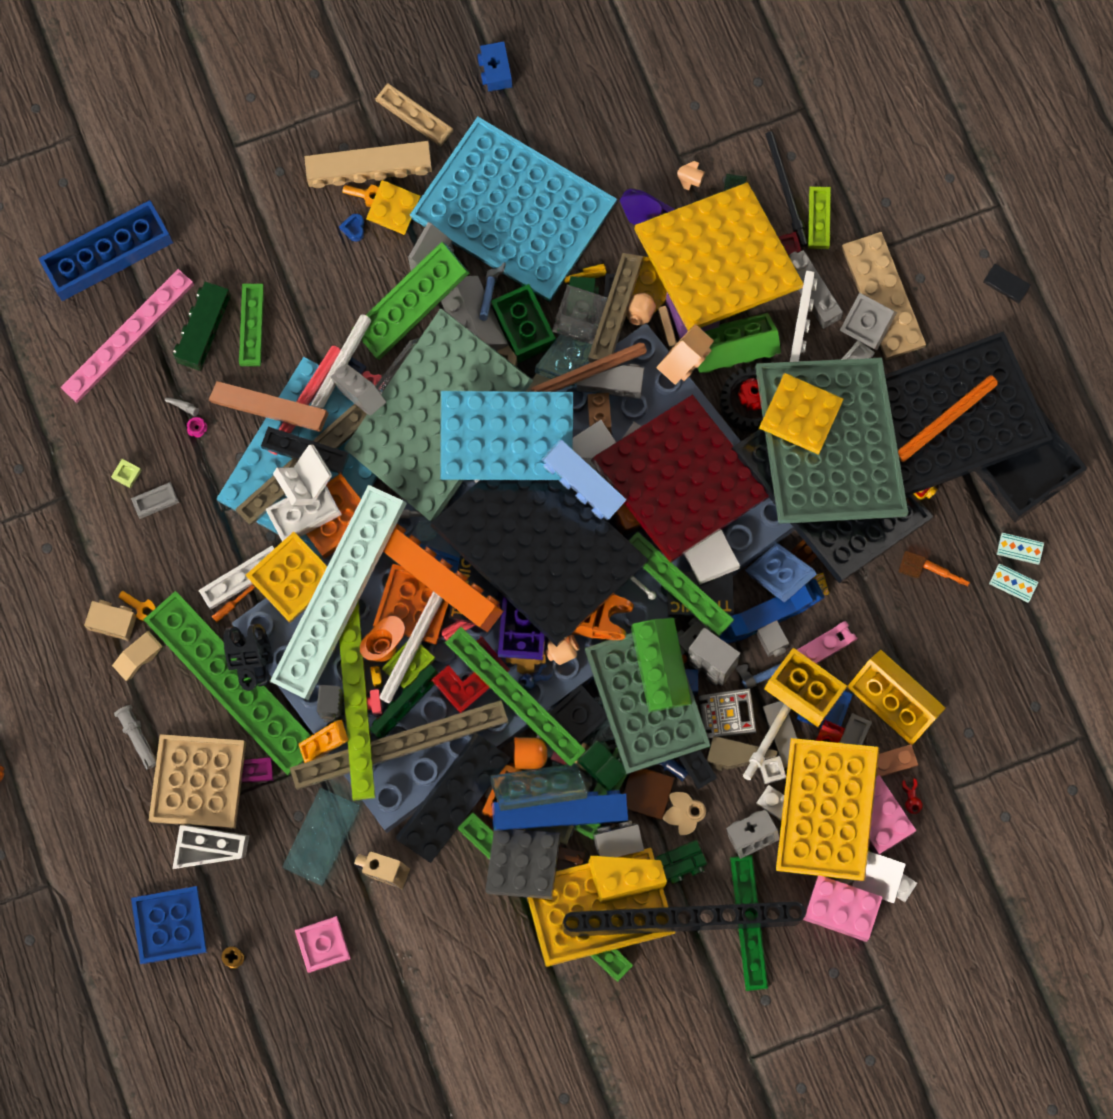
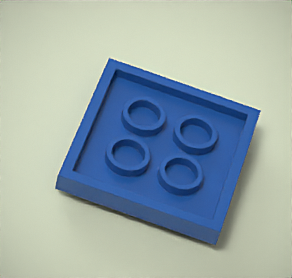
[131,886,207,964]

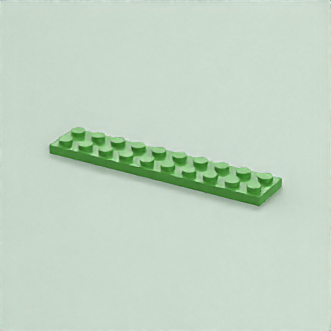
[143,591,311,776]

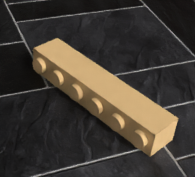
[304,141,432,188]

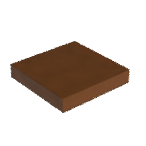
[624,769,674,820]

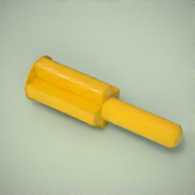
[564,264,606,283]

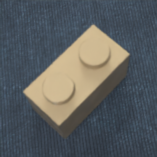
[84,600,137,641]

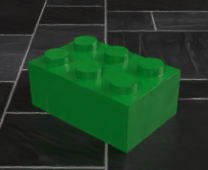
[491,284,556,363]

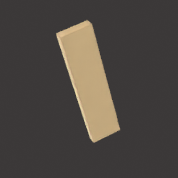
[375,83,453,146]

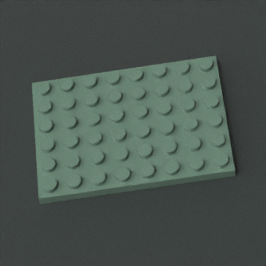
[344,308,533,522]
[755,358,908,524]

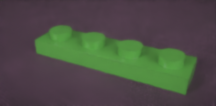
[239,284,264,366]

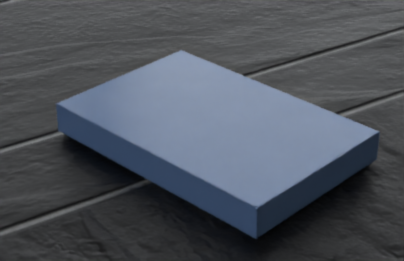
[745,543,817,602]

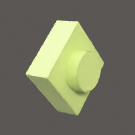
[111,459,142,488]

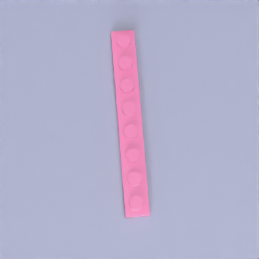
[61,269,194,403]

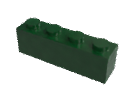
[173,281,231,371]

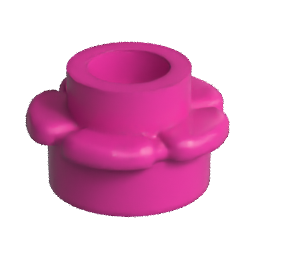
[187,417,207,438]

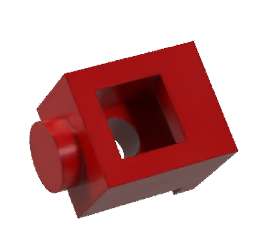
[815,719,845,743]

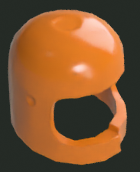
[514,737,548,769]

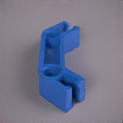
[716,579,825,644]

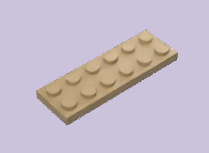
[842,232,926,360]

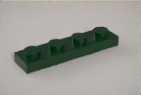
[369,665,438,739]

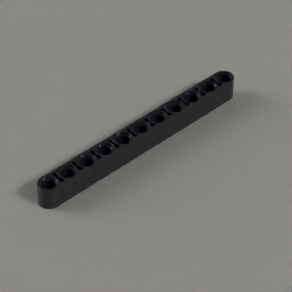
[562,901,806,937]

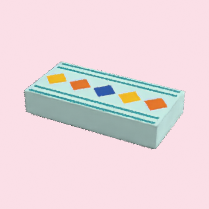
[996,533,1044,565]
[989,564,1038,603]

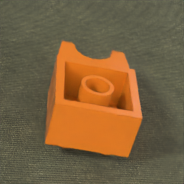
[572,594,634,640]

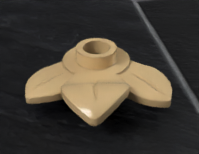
[663,792,706,835]

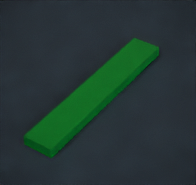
[730,855,768,991]

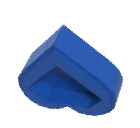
[339,214,365,242]

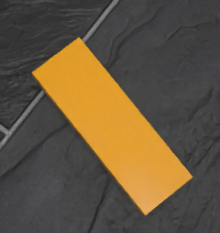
[299,720,349,763]

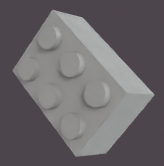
[687,628,740,686]

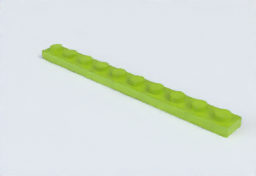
[339,600,376,801]

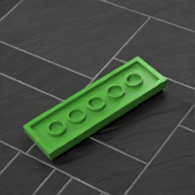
[352,242,469,360]

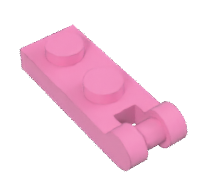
[797,621,858,664]

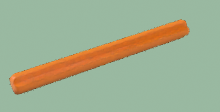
[898,375,998,462]

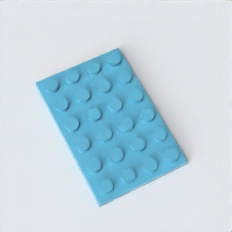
[440,391,573,480]

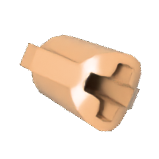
[677,161,705,190]

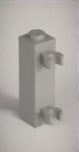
[788,250,843,329]

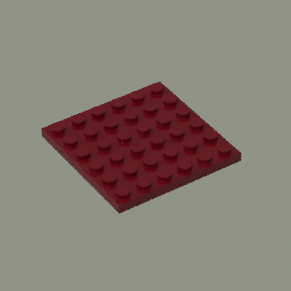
[591,394,769,563]

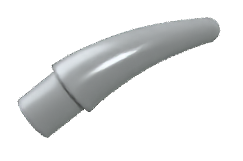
[165,397,199,416]

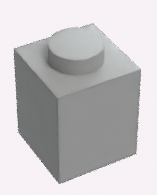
[757,620,789,657]

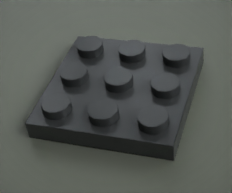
[485,829,561,899]

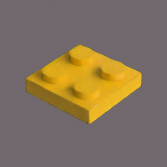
[366,180,420,235]

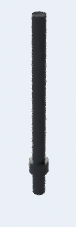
[765,131,808,247]

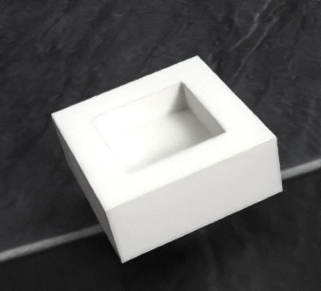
[760,756,786,784]

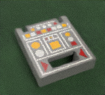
[699,688,757,740]

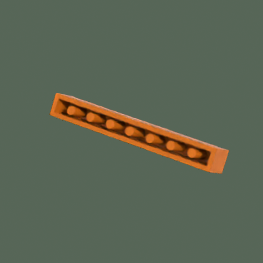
[383,523,504,632]

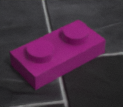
[241,757,274,783]

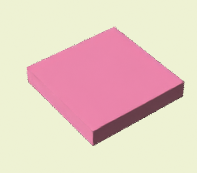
[295,916,351,973]

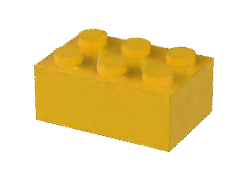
[764,648,847,727]

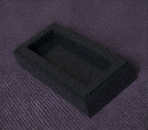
[983,264,1031,304]

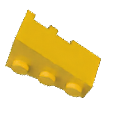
[589,856,667,904]

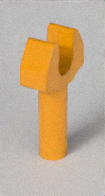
[343,185,378,207]
[118,591,156,622]

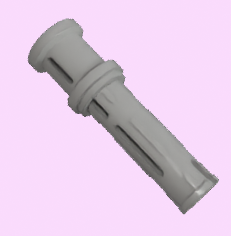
[114,705,157,770]

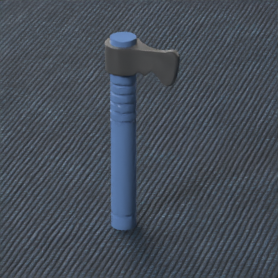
[479,263,506,321]
[736,663,781,689]

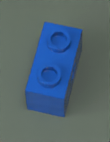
[477,42,512,92]

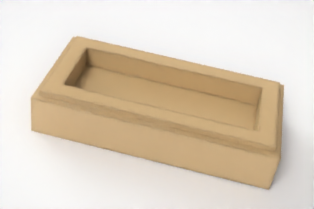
[658,306,677,351]

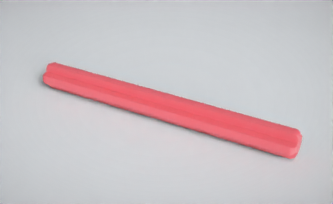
[269,345,341,455]

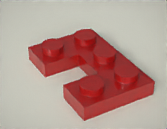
[431,636,510,713]

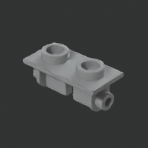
[677,616,711,655]

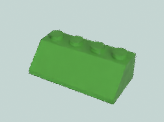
[697,313,781,373]
[631,618,692,713]

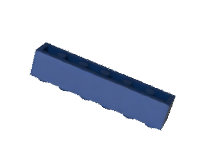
[492,790,628,831]

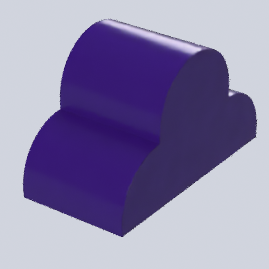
[498,596,546,660]

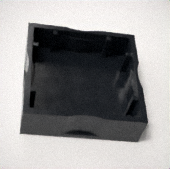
[975,404,1087,523]

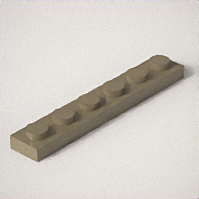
[588,253,644,363]

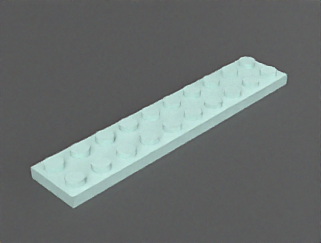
[270,485,407,700]

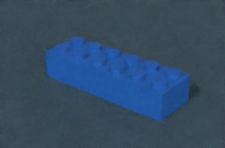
[38,200,173,301]

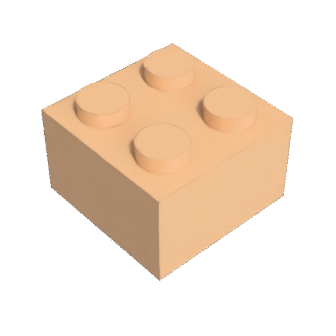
[656,324,714,385]

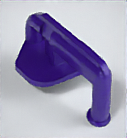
[620,189,675,225]

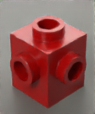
[738,378,762,411]

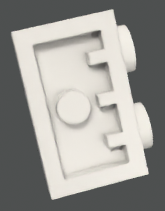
[273,445,332,505]

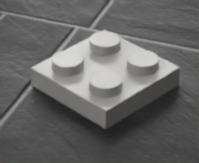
[840,293,897,350]

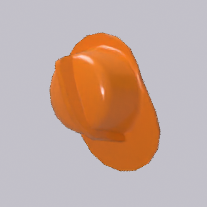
[360,616,405,662]

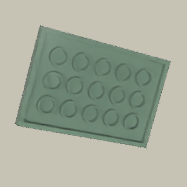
[584,633,710,774]

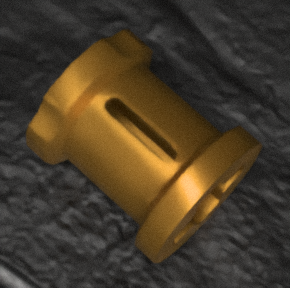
[222,947,244,969]

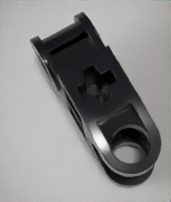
[223,624,273,691]

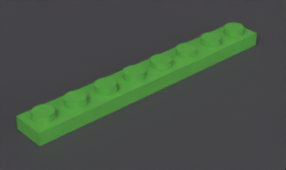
[445,627,586,766]

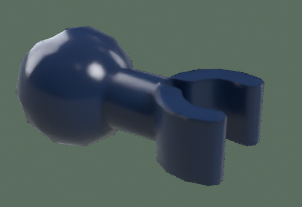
[518,664,553,691]

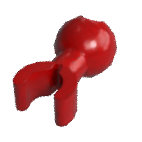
[902,779,923,814]

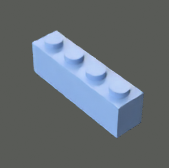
[541,440,626,519]

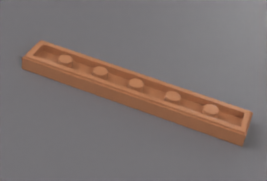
[209,381,329,432]

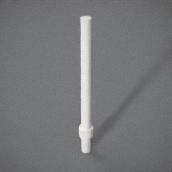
[743,704,791,780]

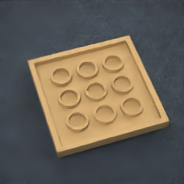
[149,734,246,829]

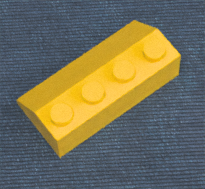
[847,650,946,745]

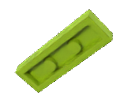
[808,187,831,249]

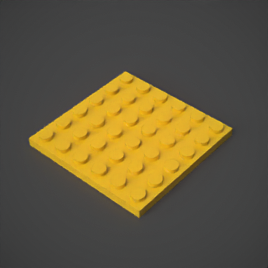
[634,182,804,331]

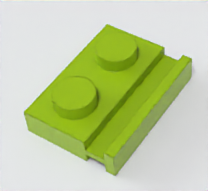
[382,641,436,689]

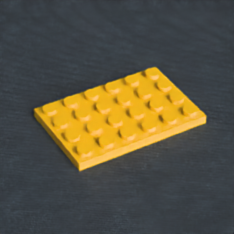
[776,738,880,881]
[527,848,675,967]

